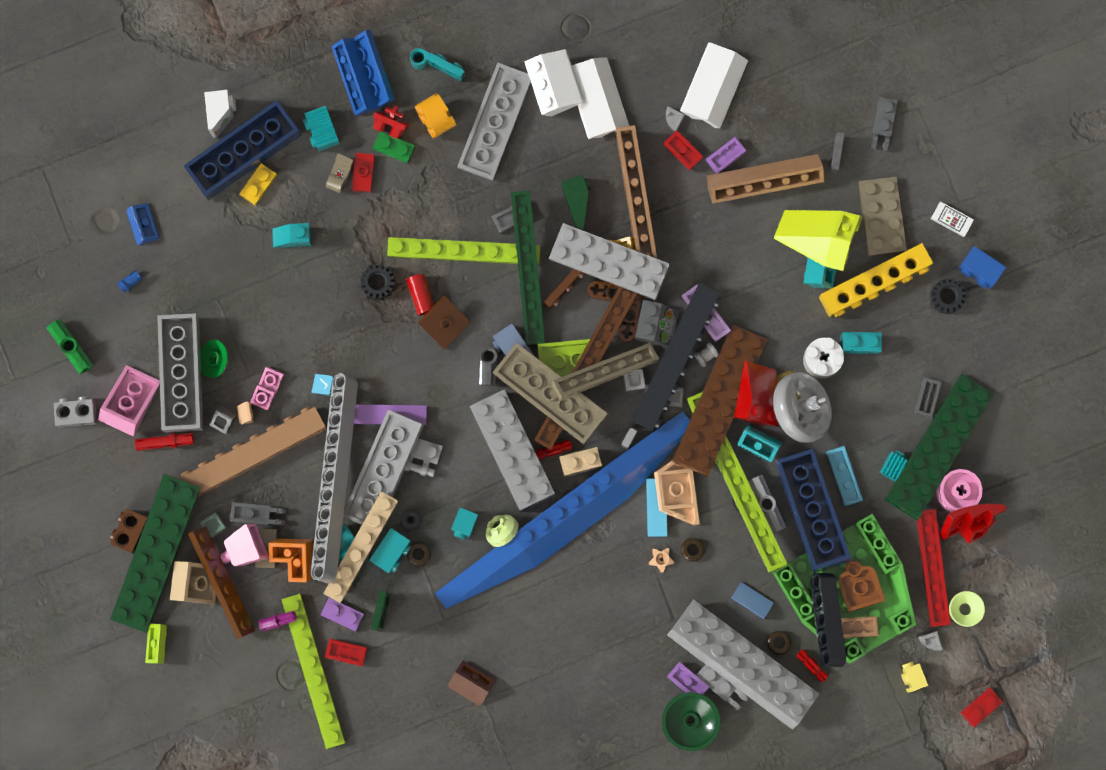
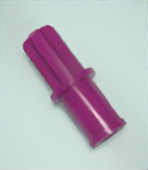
[259,611,297,632]

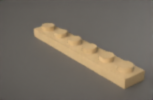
[323,492,398,603]

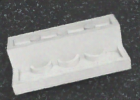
[680,43,748,128]
[572,57,629,139]

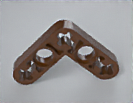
[587,281,642,343]

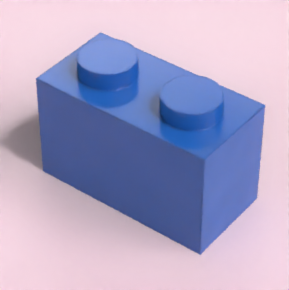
[958,246,1006,289]

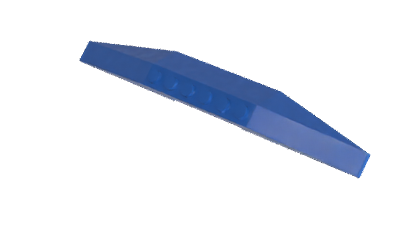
[435,411,690,609]

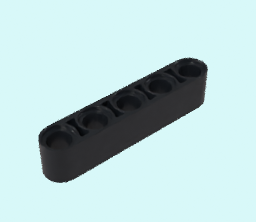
[810,573,846,667]

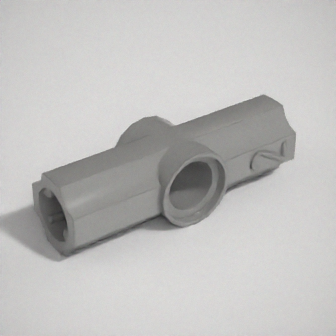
[748,475,786,533]

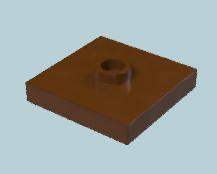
[418,296,471,350]

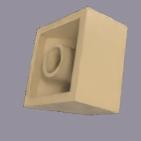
[170,561,216,605]

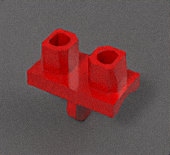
[373,105,409,139]

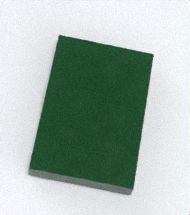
[370,591,391,632]

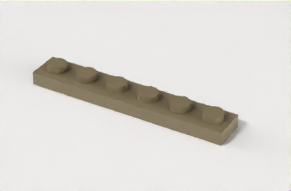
[551,343,659,400]

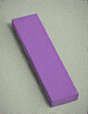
[354,405,427,425]

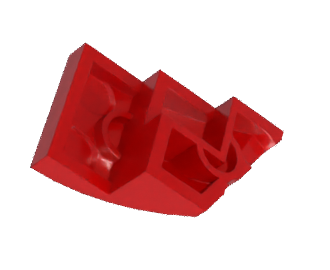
[940,504,1007,544]

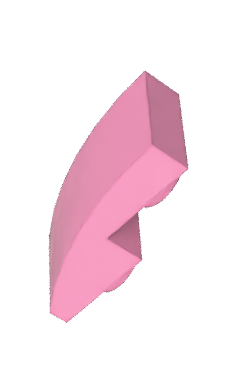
[250,366,284,410]

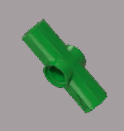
[47,319,94,375]

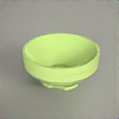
[486,515,519,547]
[949,591,985,627]

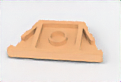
[654,460,700,525]

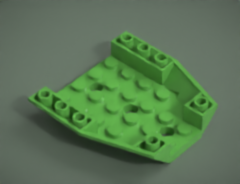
[772,514,916,664]

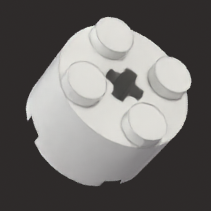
[803,338,844,379]

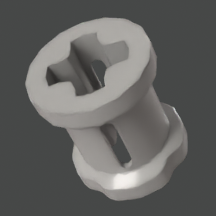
[694,343,719,367]

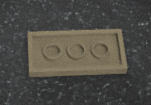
[858,177,907,257]

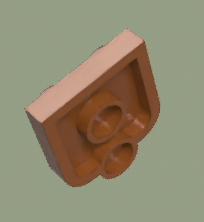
[838,560,885,613]

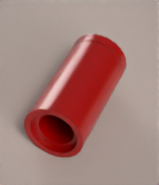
[406,273,434,316]

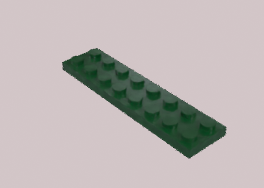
[884,373,994,520]
[110,474,201,633]

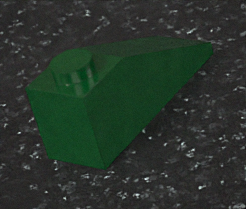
[561,174,591,231]

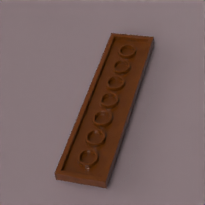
[672,324,768,477]

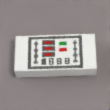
[931,202,974,237]

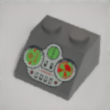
[635,300,679,347]

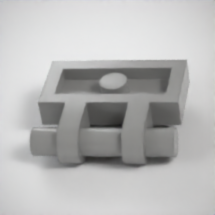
[405,438,443,477]

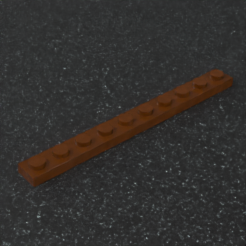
[534,287,638,450]

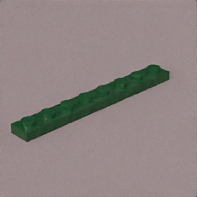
[511,190,545,345]

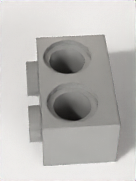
[54,397,97,428]

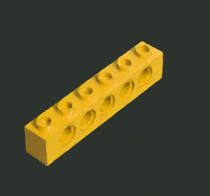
[819,243,933,318]

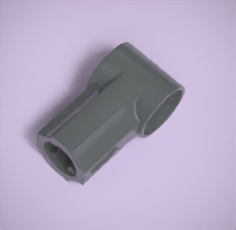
[479,347,498,386]

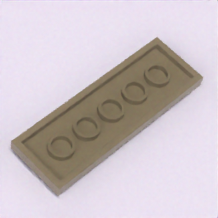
[493,342,608,444]

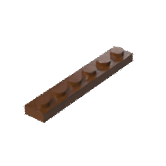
[188,526,255,639]

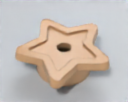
[649,548,674,572]

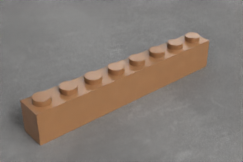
[615,125,657,259]
[179,406,327,497]

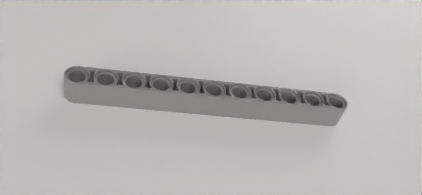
[311,373,358,584]

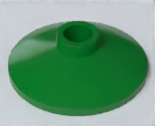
[201,340,228,378]

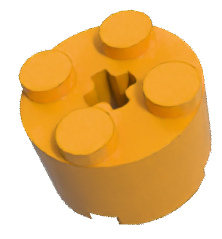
[415,93,456,138]

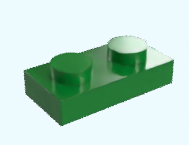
[372,132,415,164]

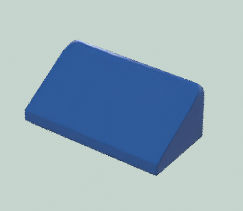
[127,203,159,245]

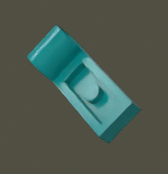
[410,48,465,82]

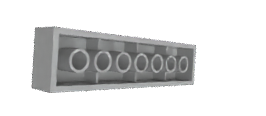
[667,600,819,729]

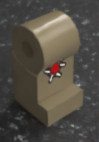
[326,154,354,193]

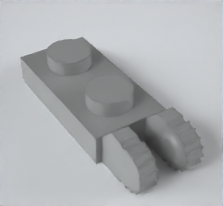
[696,664,748,710]

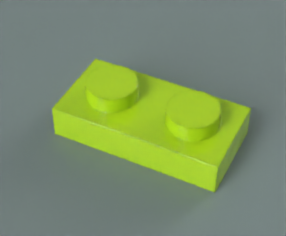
[145,624,167,664]

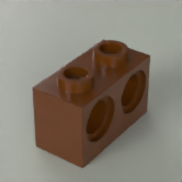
[110,509,147,554]

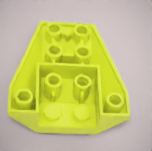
[774,210,863,271]

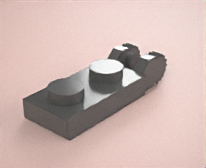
[871,97,898,151]
[230,502,286,526]

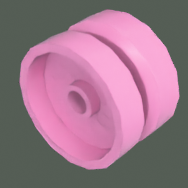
[936,469,983,512]

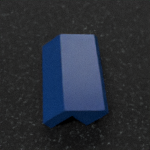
[331,30,395,116]

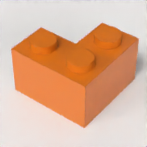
[269,538,314,582]

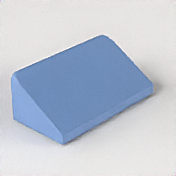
[731,582,773,619]

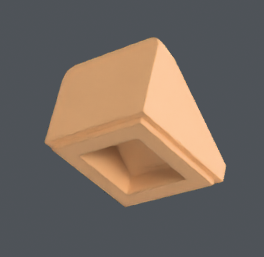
[237,402,254,425]

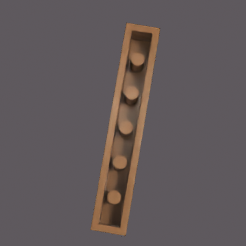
[707,154,824,203]

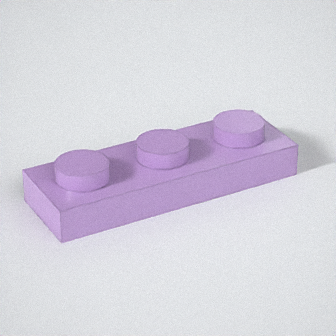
[682,285,731,342]

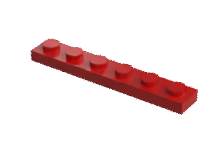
[916,509,951,627]

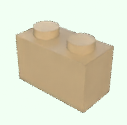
[559,447,602,477]

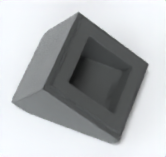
[209,405,237,435]

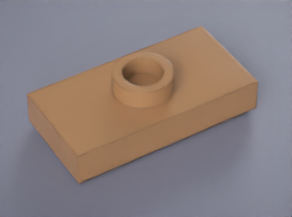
[841,616,879,638]

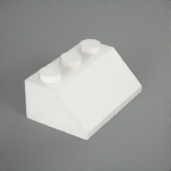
[525,49,584,116]

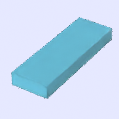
[826,446,863,507]
[646,479,667,537]

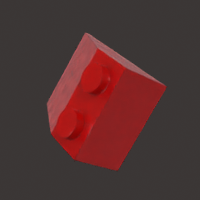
[734,361,779,427]

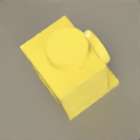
[901,661,928,692]

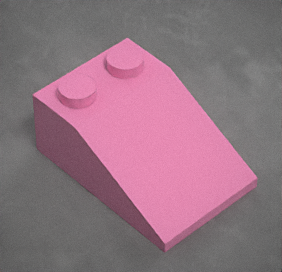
[99,365,160,436]

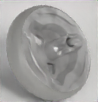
[773,372,832,443]

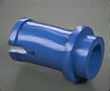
[117,270,142,293]

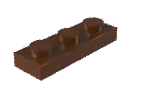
[544,269,586,310]

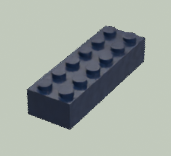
[184,100,301,201]
[776,449,851,573]

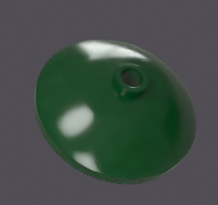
[662,692,721,751]

